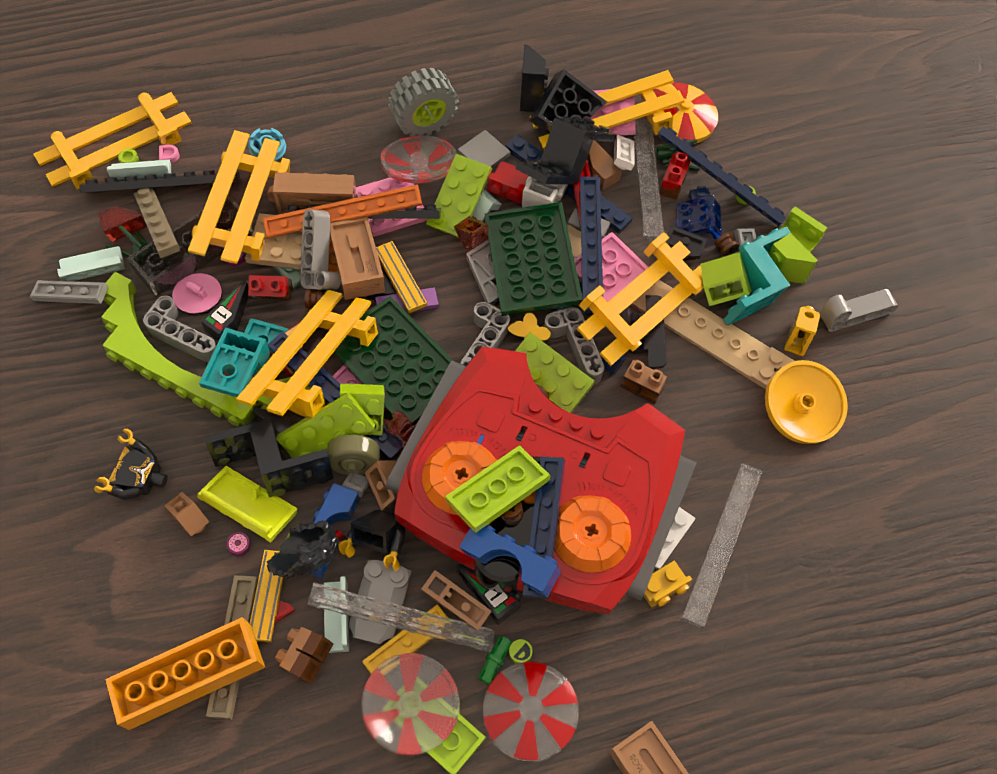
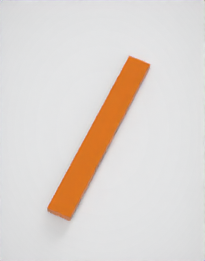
[262,184,422,239]

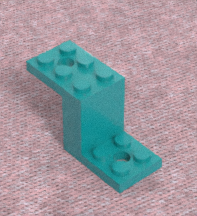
[723,227,791,326]
[199,318,289,397]

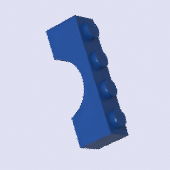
[307,483,360,579]
[459,525,561,597]

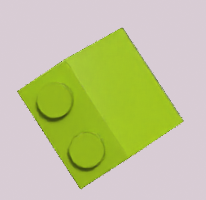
[768,233,818,284]

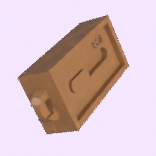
[267,172,357,215]
[330,217,385,300]
[609,721,689,774]

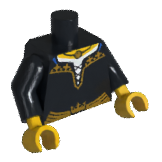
[94,429,168,500]
[339,510,406,571]

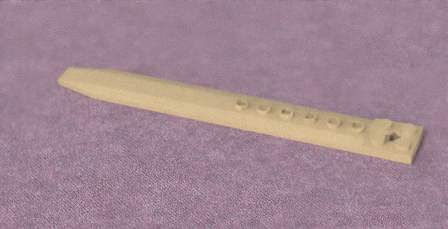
[567,224,795,389]

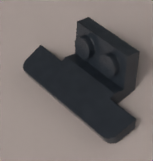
[620,295,666,369]

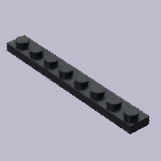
[79,170,240,193]
[282,205,441,219]

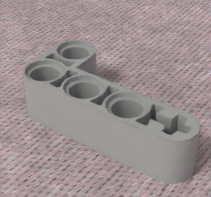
[300,209,341,290]
[820,289,899,332]
[143,296,216,363]
[460,302,510,366]
[544,307,604,384]

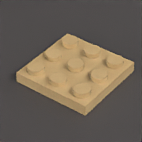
[245,213,302,269]

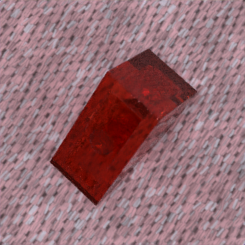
[98,206,147,242]
[454,216,489,250]

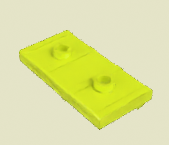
[197,466,298,543]

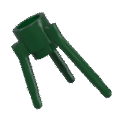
[657,139,700,171]
[105,225,154,262]

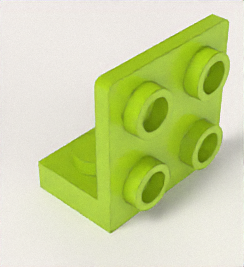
[779,207,827,253]

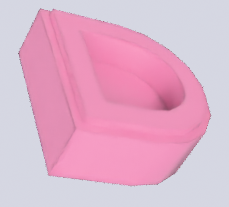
[159,145,180,164]

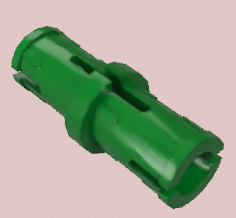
[477,636,512,685]

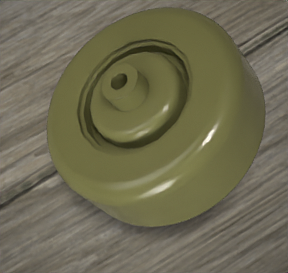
[327,434,380,475]

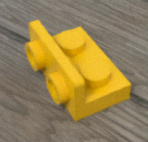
[643,560,692,608]

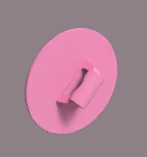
[172,273,222,314]

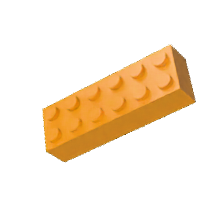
[105,617,265,730]

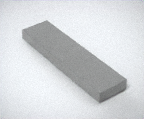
[30,280,108,304]

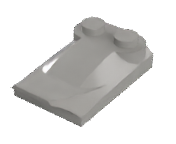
[348,560,412,644]

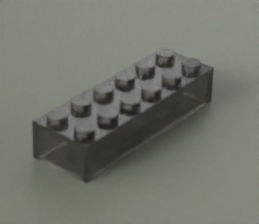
[127,194,254,297]

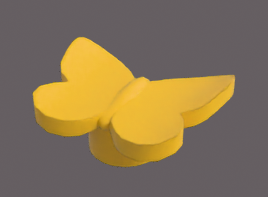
[508,313,551,341]

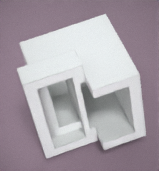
[522,176,568,208]

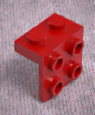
[486,162,529,205]

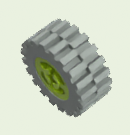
[388,68,460,137]

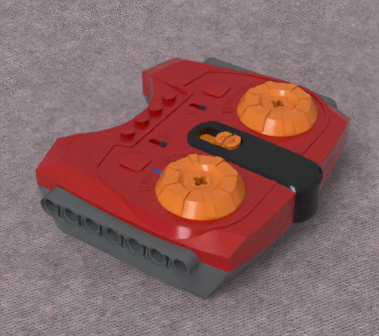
[385,346,697,615]

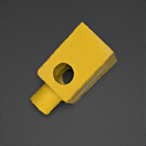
[784,306,820,357]

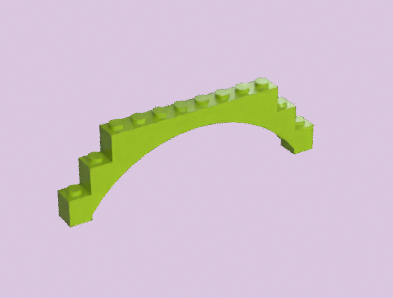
[101,272,311,427]

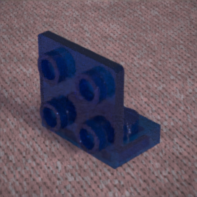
[677,194,722,240]

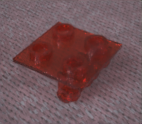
[383,410,416,447]

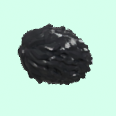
[267,520,339,579]

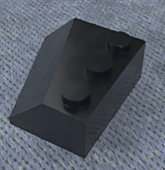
[520,44,549,112]
[529,69,607,133]

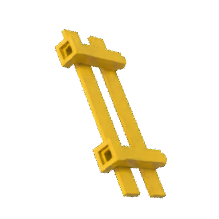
[530,70,685,150]
[33,92,192,189]
[188,130,290,264]
[577,232,704,366]
[236,290,378,418]

